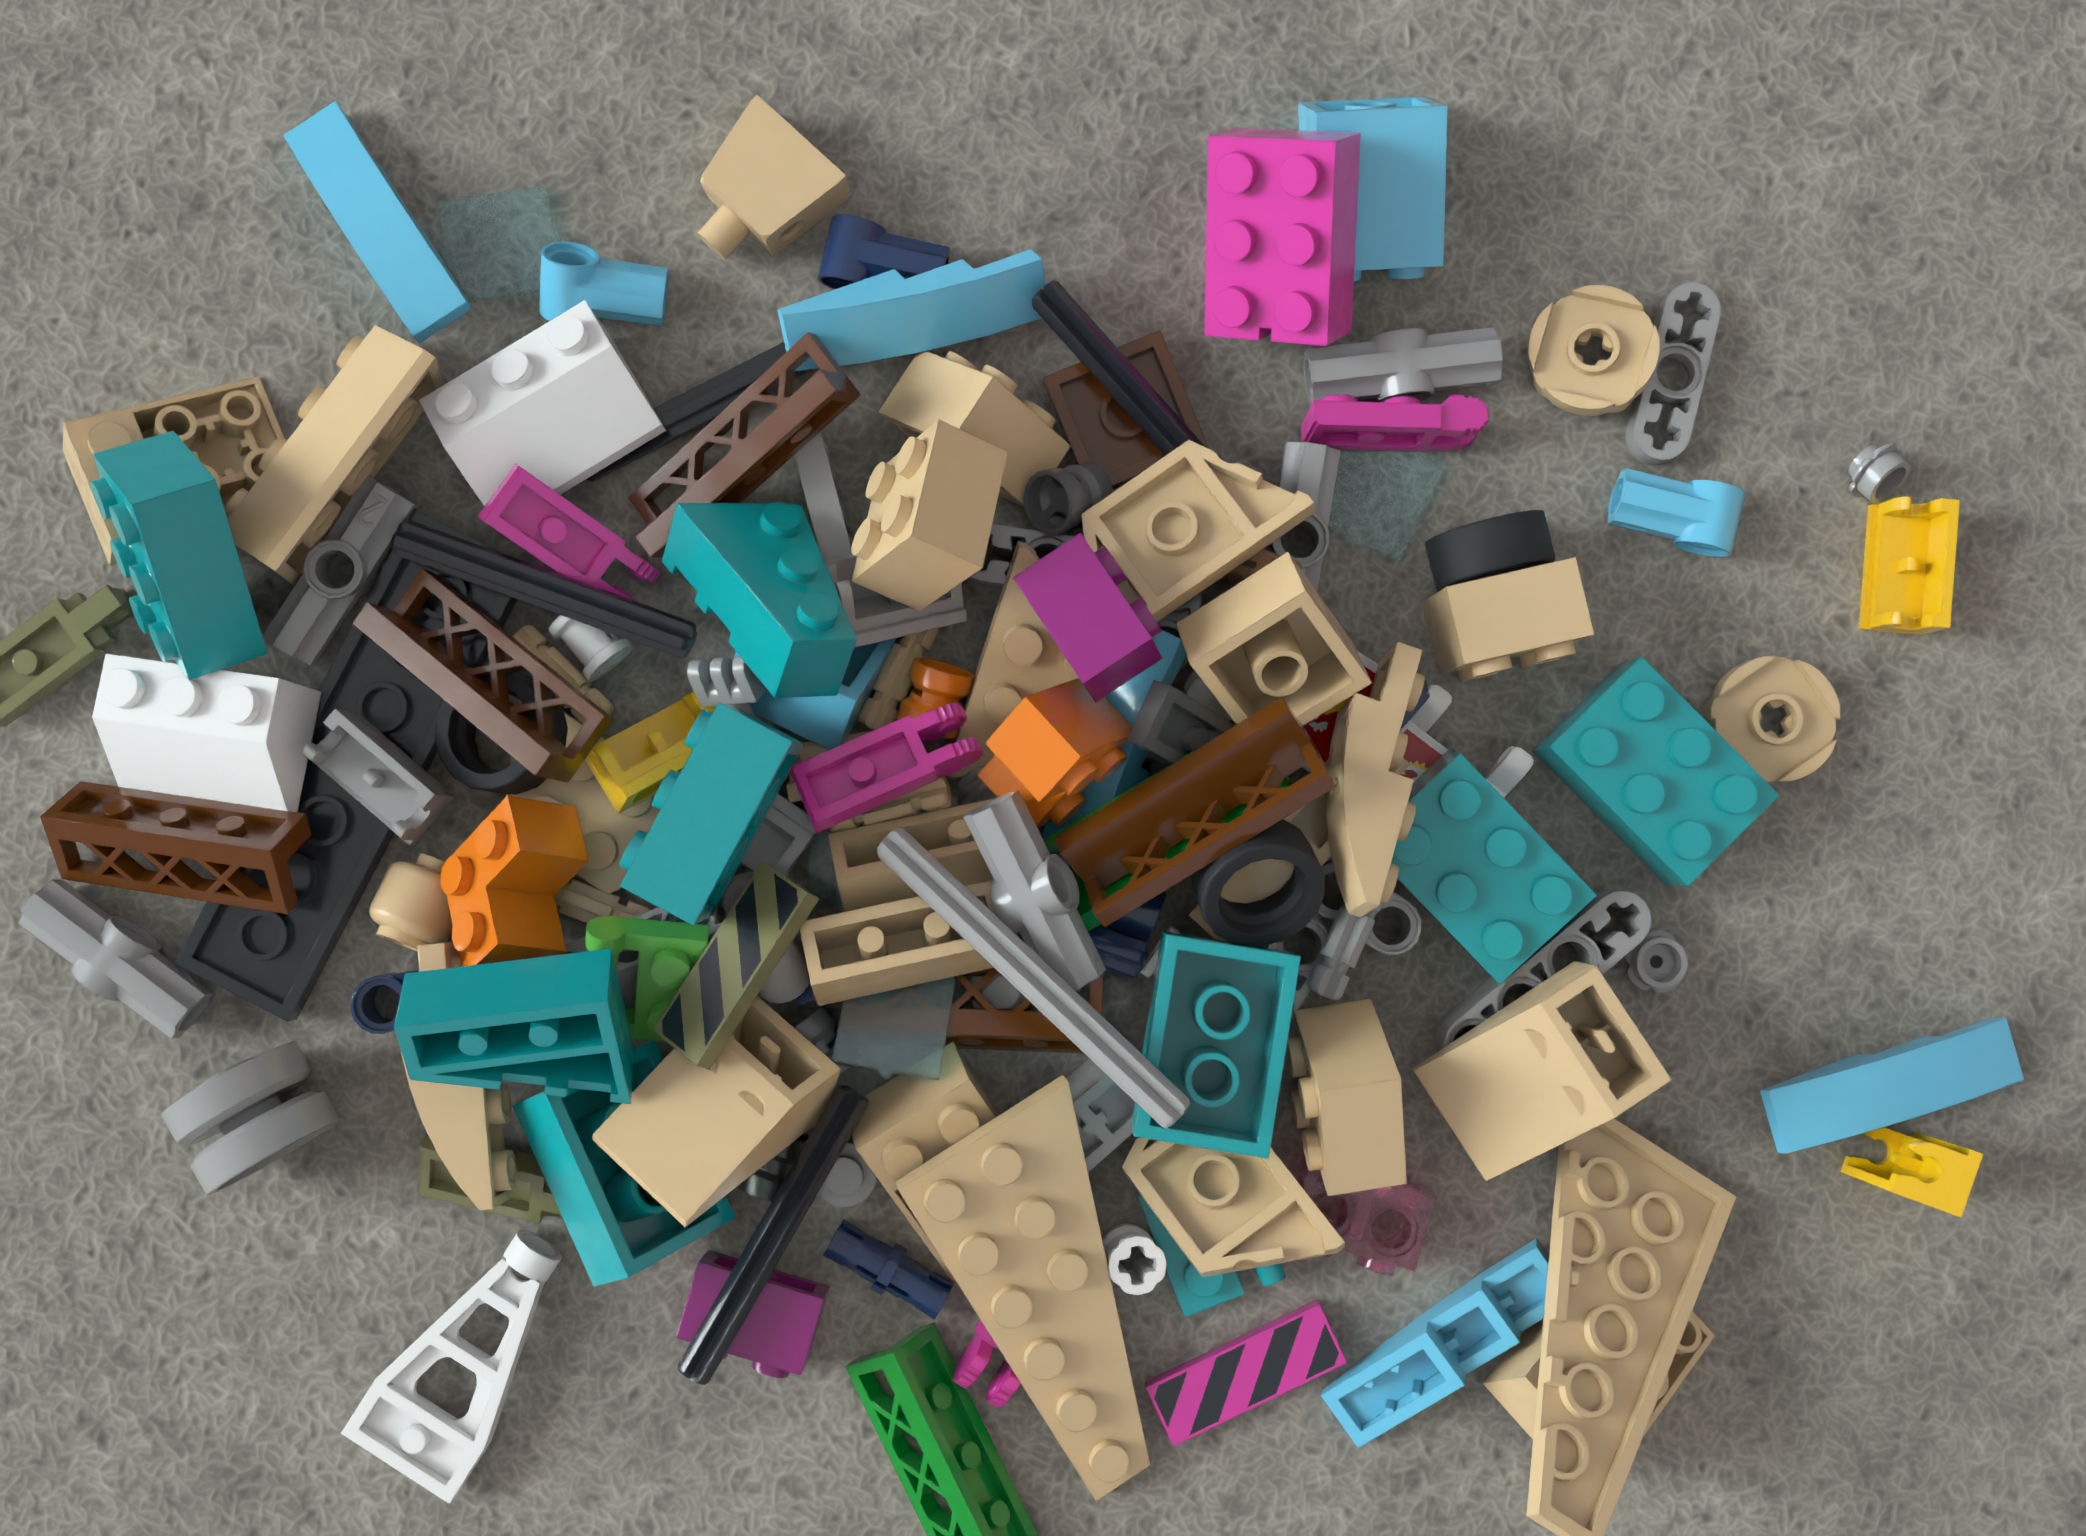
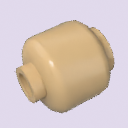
[369,854,453,952]

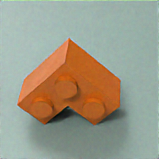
[977,678,1132,828]
[441,795,589,967]

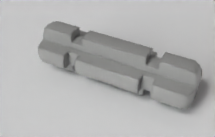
[1307,902,1383,1000]

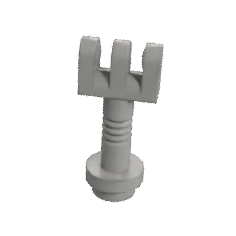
[687,656,766,717]

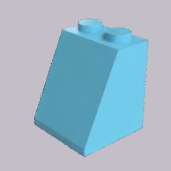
[1298,96,1448,281]

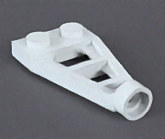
[341,1230,562,1504]

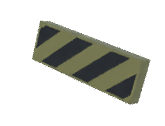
[652,861,820,1070]

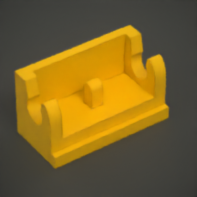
[1859,497,1960,635]
[585,692,716,814]
[1840,1127,1983,1218]

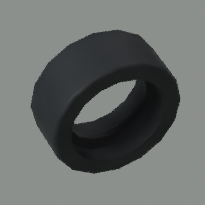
[1425,510,1556,592]
[435,672,568,795]
[1191,819,1325,947]

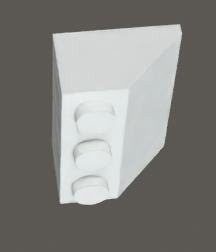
[419,300,666,506]
[92,654,321,812]

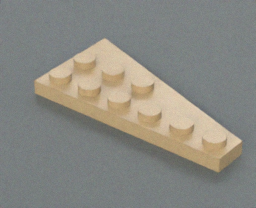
[895,1075,1150,1501]
[1527,1119,1736,1536]

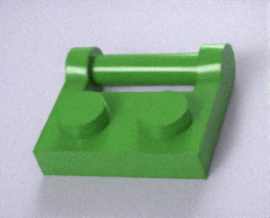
[585,916,710,1041]

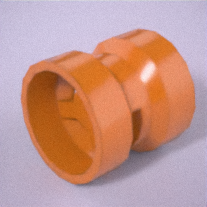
[896,657,975,738]

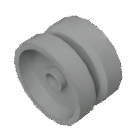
[160,1041,341,1196]

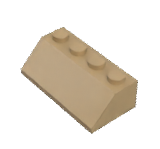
[224,325,445,586]

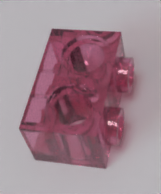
[1295,1150,1436,1275]

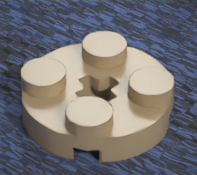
[1528,285,1660,416]
[1703,656,1841,782]

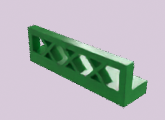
[845,1323,1039,1536]

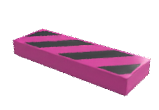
[1145,1299,1347,1447]

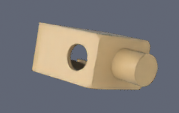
[697,94,852,260]

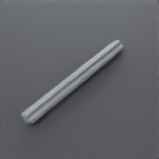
[877,827,1190,1128]

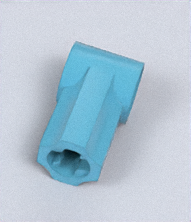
[539,242,669,326]
[1607,468,1746,557]

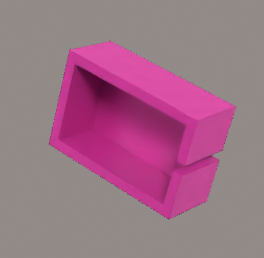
[1204,128,1361,346]

